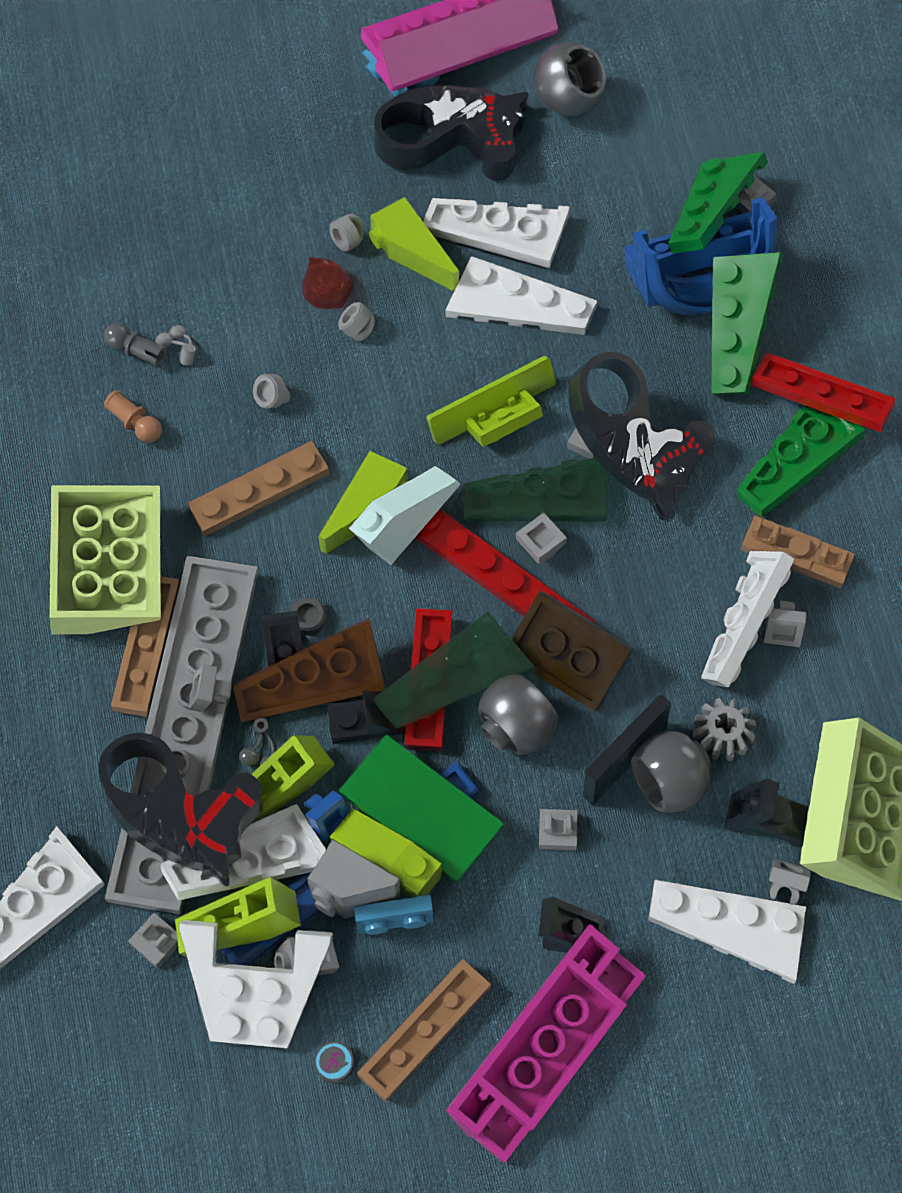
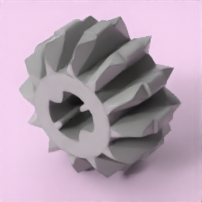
[693,697,756,762]

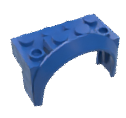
[624,197,777,316]

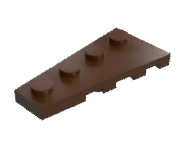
[233,617,385,722]

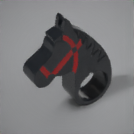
[99,733,263,887]

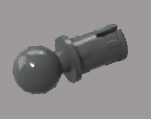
[104,322,167,367]

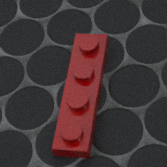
[752,352,896,433]
[405,608,452,752]

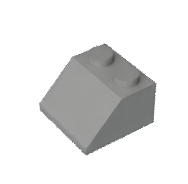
[307,840,401,919]

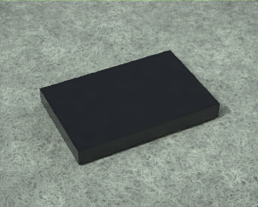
[583,694,671,805]

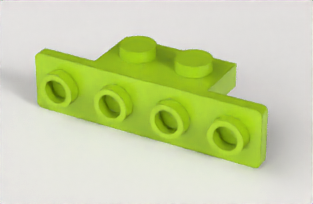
[427,356,556,447]

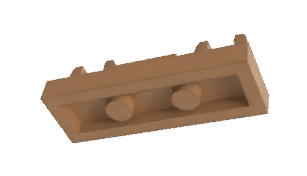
[741,515,855,589]

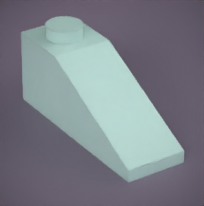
[349,466,460,565]

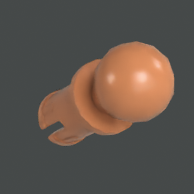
[104,390,162,443]

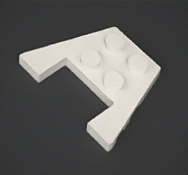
[180,920,333,1048]

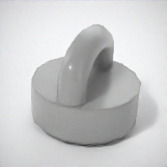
[329,213,364,252]
[338,302,374,341]
[253,373,291,409]

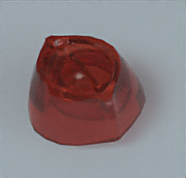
[302,256,353,309]

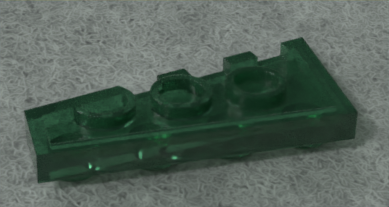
[464,456,606,522]
[374,612,535,729]

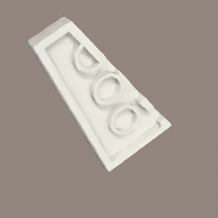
[423,198,570,268]
[701,551,794,687]
[0,826,104,969]
[648,880,806,984]

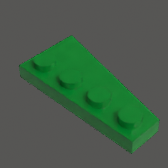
[668,151,768,254]
[711,252,784,396]
[737,405,865,518]

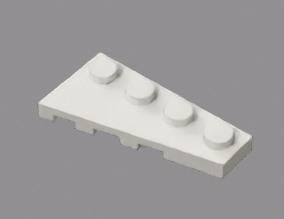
[445,256,597,335]
[161,804,326,900]

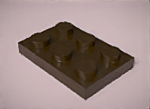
[503,591,634,712]

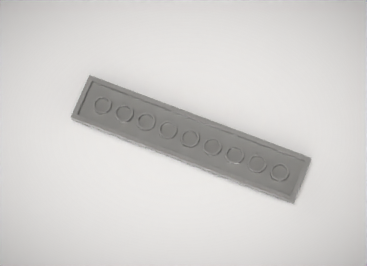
[105,556,258,915]

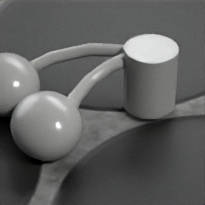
[156,325,196,366]

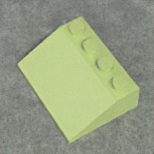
[49,485,161,635]
[800,718,902,901]

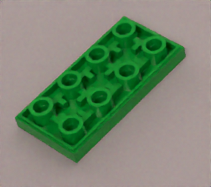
[339,735,504,884]

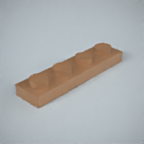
[187,441,329,536]
[111,576,180,717]
[357,959,491,1102]

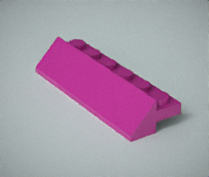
[360,0,558,92]
[446,925,646,1162]

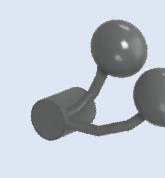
[239,718,275,766]

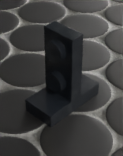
[724,778,809,848]

